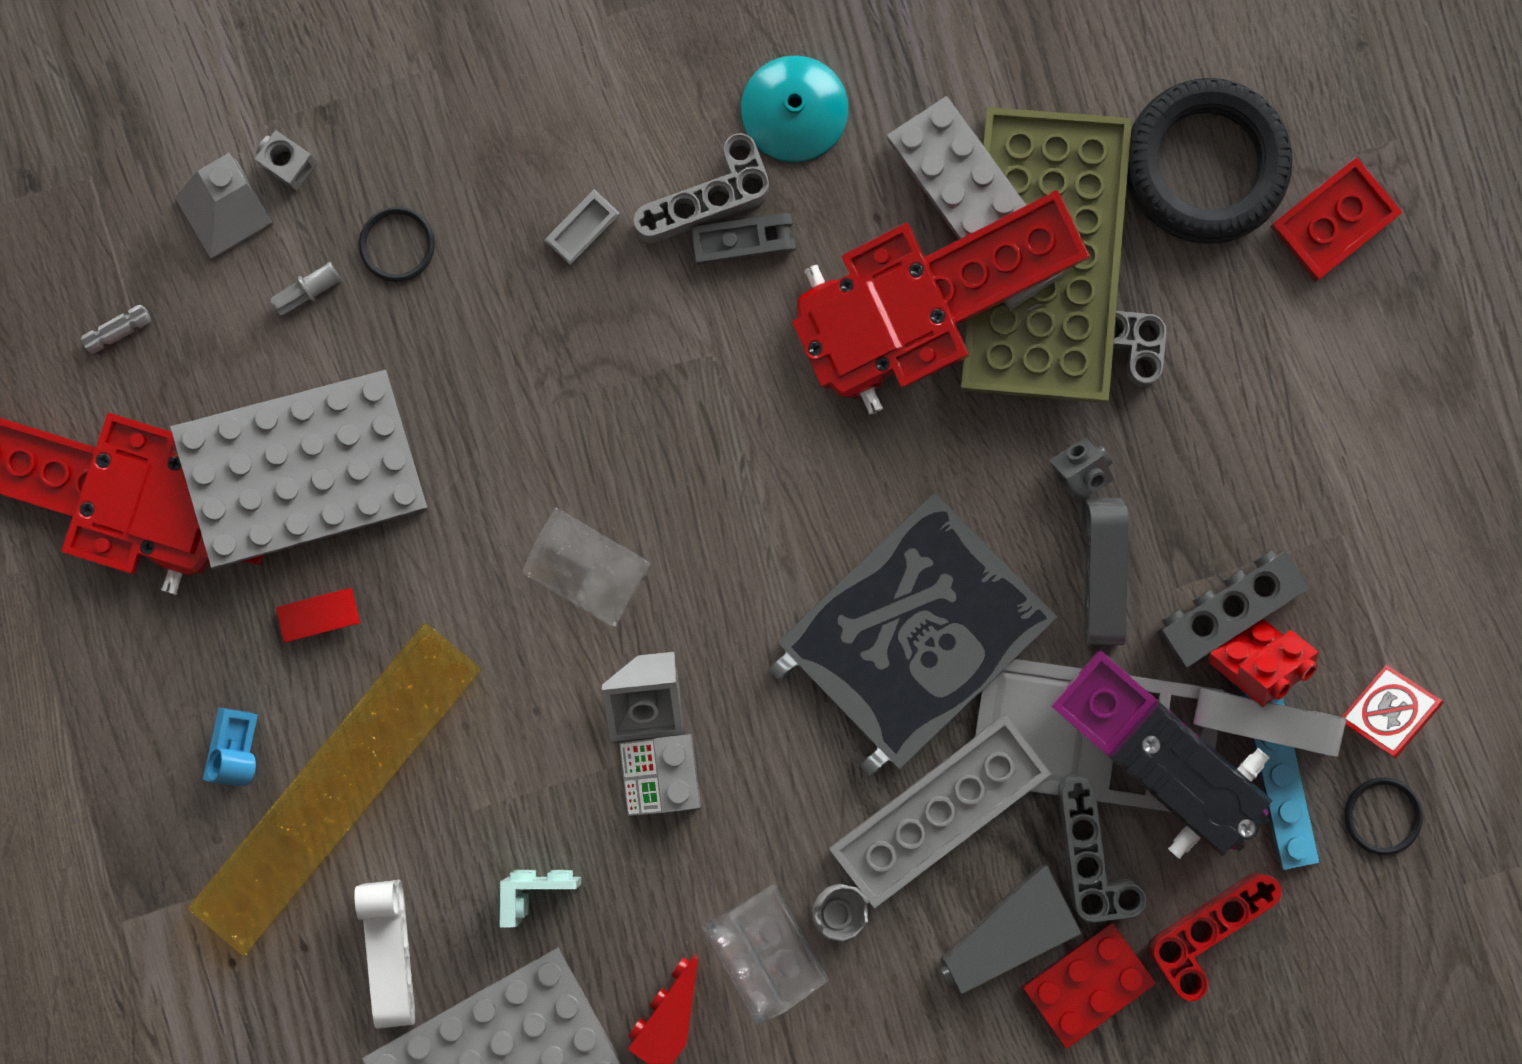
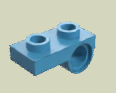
[203,707,258,787]

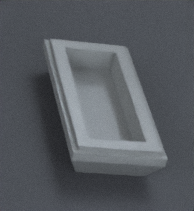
[544,189,620,265]

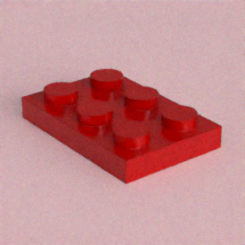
[1270,157,1403,282]
[1022,921,1156,1049]

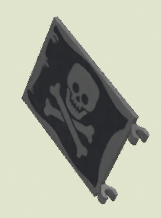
[768,493,1058,778]

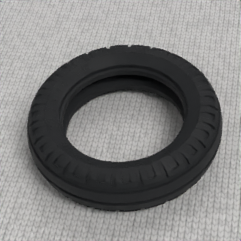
[1127,78,1293,244]

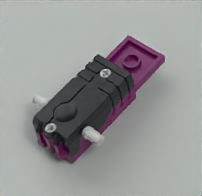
[1051,650,1273,859]

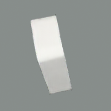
[355,880,415,1029]

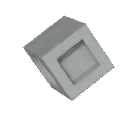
[255,130,318,191]

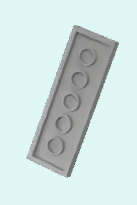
[887,96,1071,311]
[829,714,1051,909]

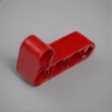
[1149,873,1281,1001]

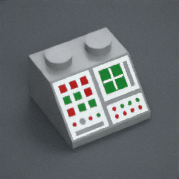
[619,734,701,816]

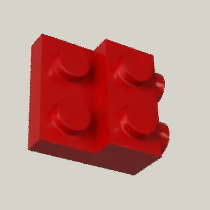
[1208,619,1319,707]

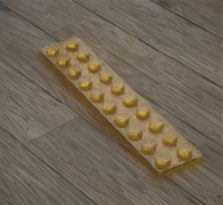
[187,622,483,956]

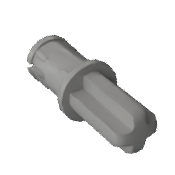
[271,262,342,315]

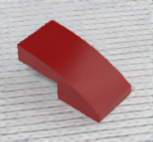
[276,588,361,643]

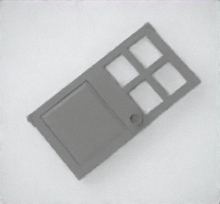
[975,659,1224,812]

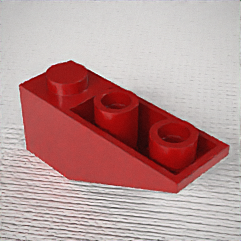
[627,953,699,1064]

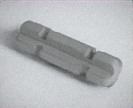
[81,305,151,354]

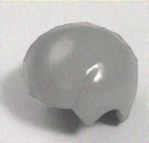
[813,884,869,942]

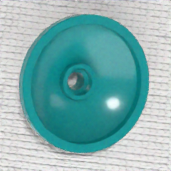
[741,56,848,163]

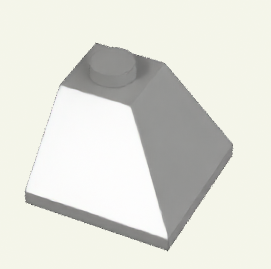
[175,153,274,260]
[602,652,683,742]

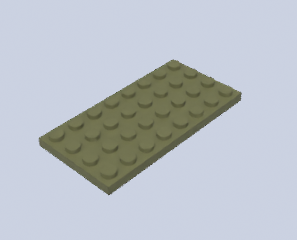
[961,107,1132,404]

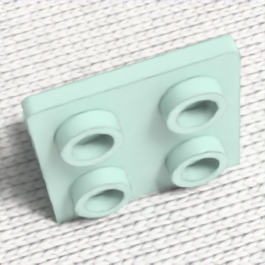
[500,870,581,927]

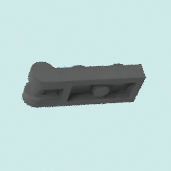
[691,213,797,265]

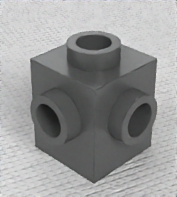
[1049,437,1114,503]

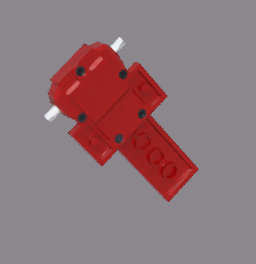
[792,190,1091,415]
[0,412,210,595]

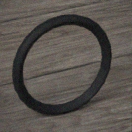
[359,207,435,282]
[1345,777,1423,855]

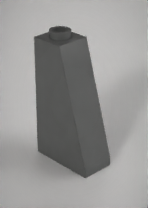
[940,864,1081,994]

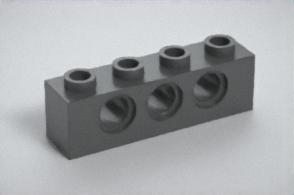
[1157,550,1310,668]

